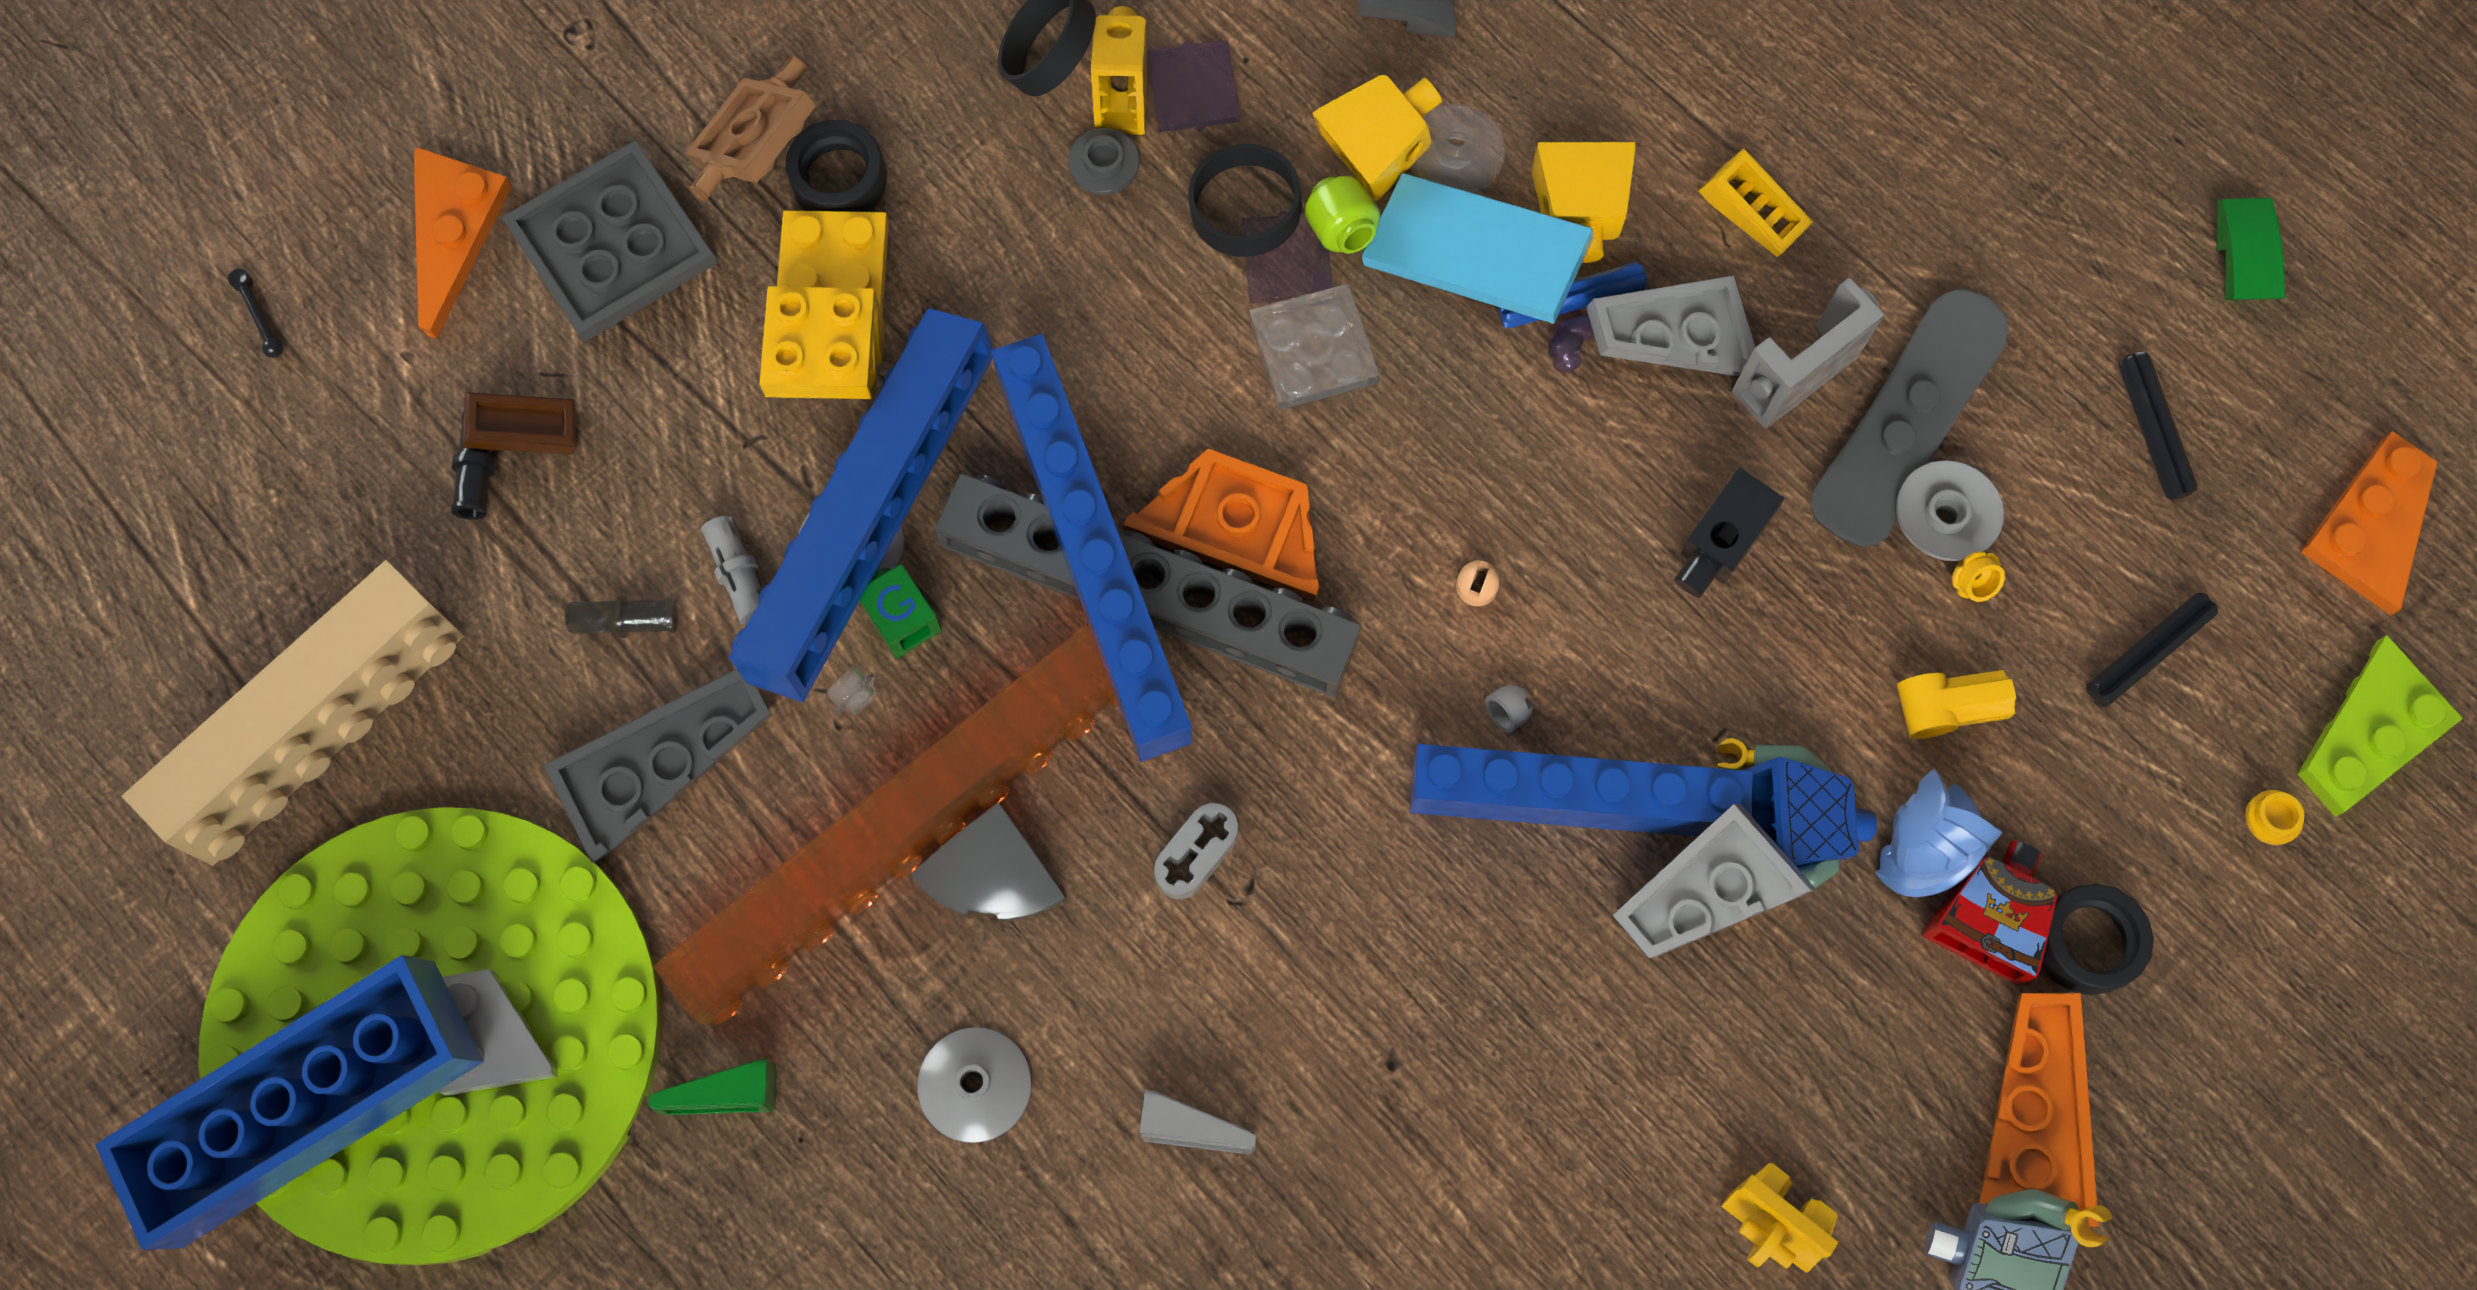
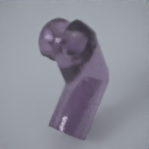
[1548,313,1595,372]

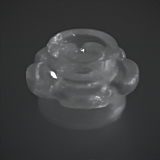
[826,666,877,716]

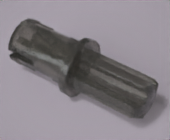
[565,595,678,638]

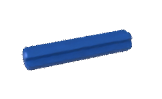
[1498,262,1647,328]

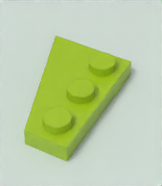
[2298,635,2463,817]

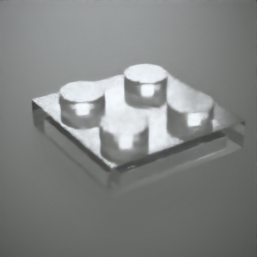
[1249,284,1379,410]

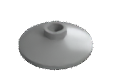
[1896,460,2004,561]
[918,1028,1032,1143]

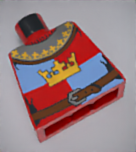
[1921,841,2057,986]

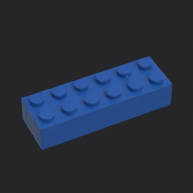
[95,955,484,1250]

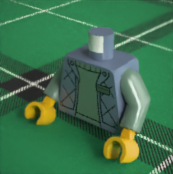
[1924,1188,2112,1290]

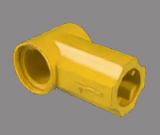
[1897,670,2016,739]

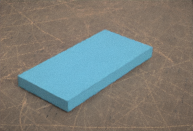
[1362,173,1593,324]

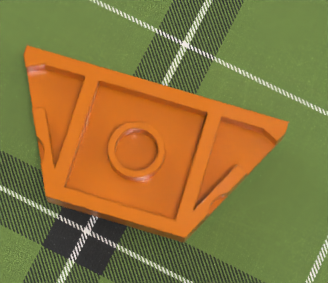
[1123,449,1319,602]

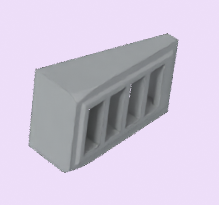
[1139,1089,1257,1155]

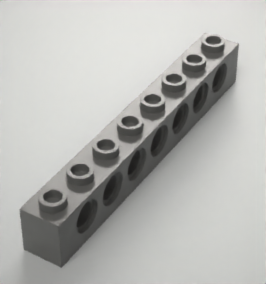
[934,473,1361,698]

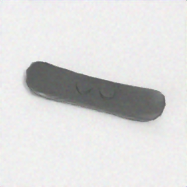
[1811,288,2009,547]

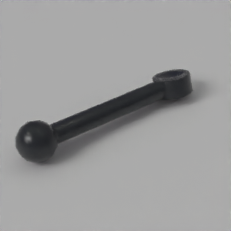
[228,269,284,358]

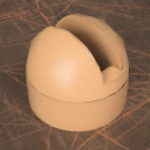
[1456,560,1500,606]

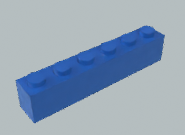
[1409,744,1753,837]

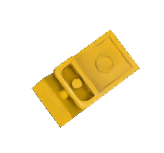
[759,211,889,399]

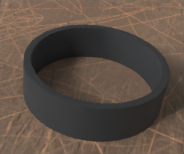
[998,0,1096,96]
[1188,144,1302,257]

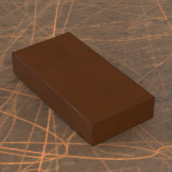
[463,392,576,455]

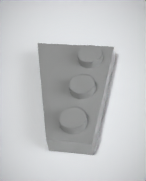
[1586,276,1755,376]
[1613,804,1817,958]

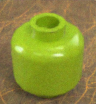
[1304,176,1380,254]

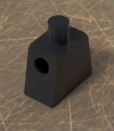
[1674,467,1785,598]

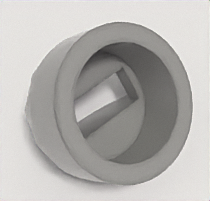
[1485,685,1533,733]

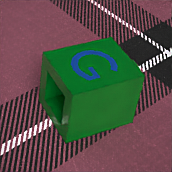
[859,564,942,659]

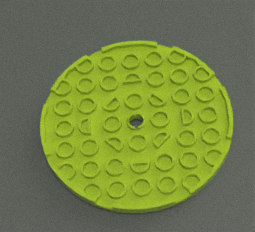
[198,807,662,1266]

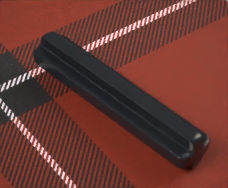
[2119,351,2198,500]
[2086,592,2218,707]

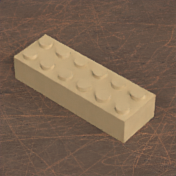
[121,560,465,866]

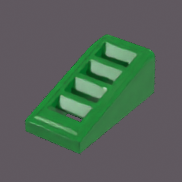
[648,1059,777,1116]

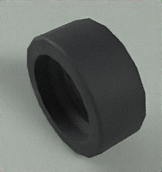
[785,120,887,212]
[2042,883,2154,996]

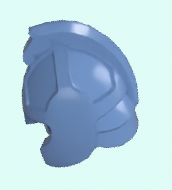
[1875,769,2003,898]

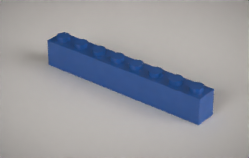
[729,308,994,702]
[991,333,1192,762]

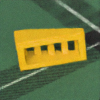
[1698,148,1813,257]

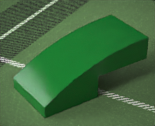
[2217,198,2285,301]

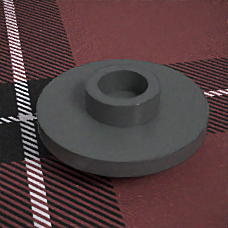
[1068,128,1139,195]

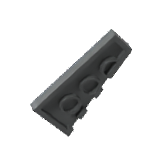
[544,669,772,865]

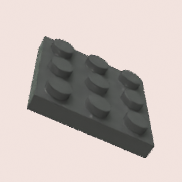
[501,140,718,343]

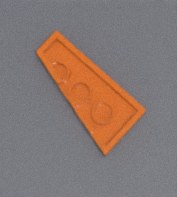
[1979,993,2099,1228]

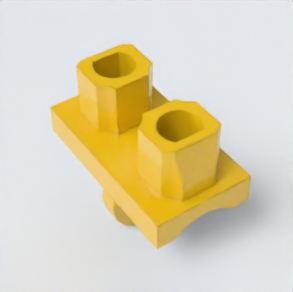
[1721,1163,1839,1273]

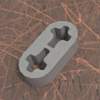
[1154,803,1238,900]

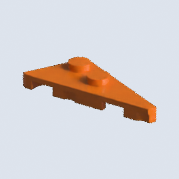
[414,147,512,339]

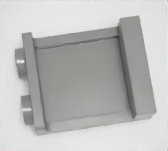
[1731,278,1885,429]

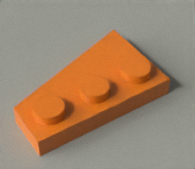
[2300,431,2437,616]

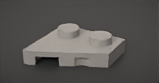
[439,969,558,1096]

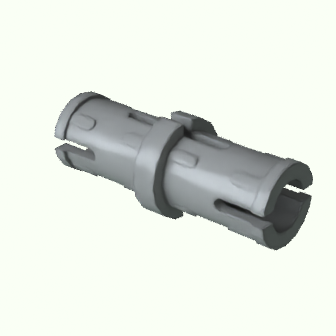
[701,515,762,625]

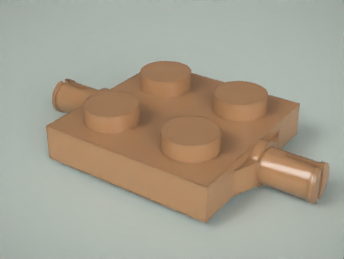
[685,55,816,202]

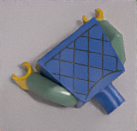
[1716,738,1877,888]

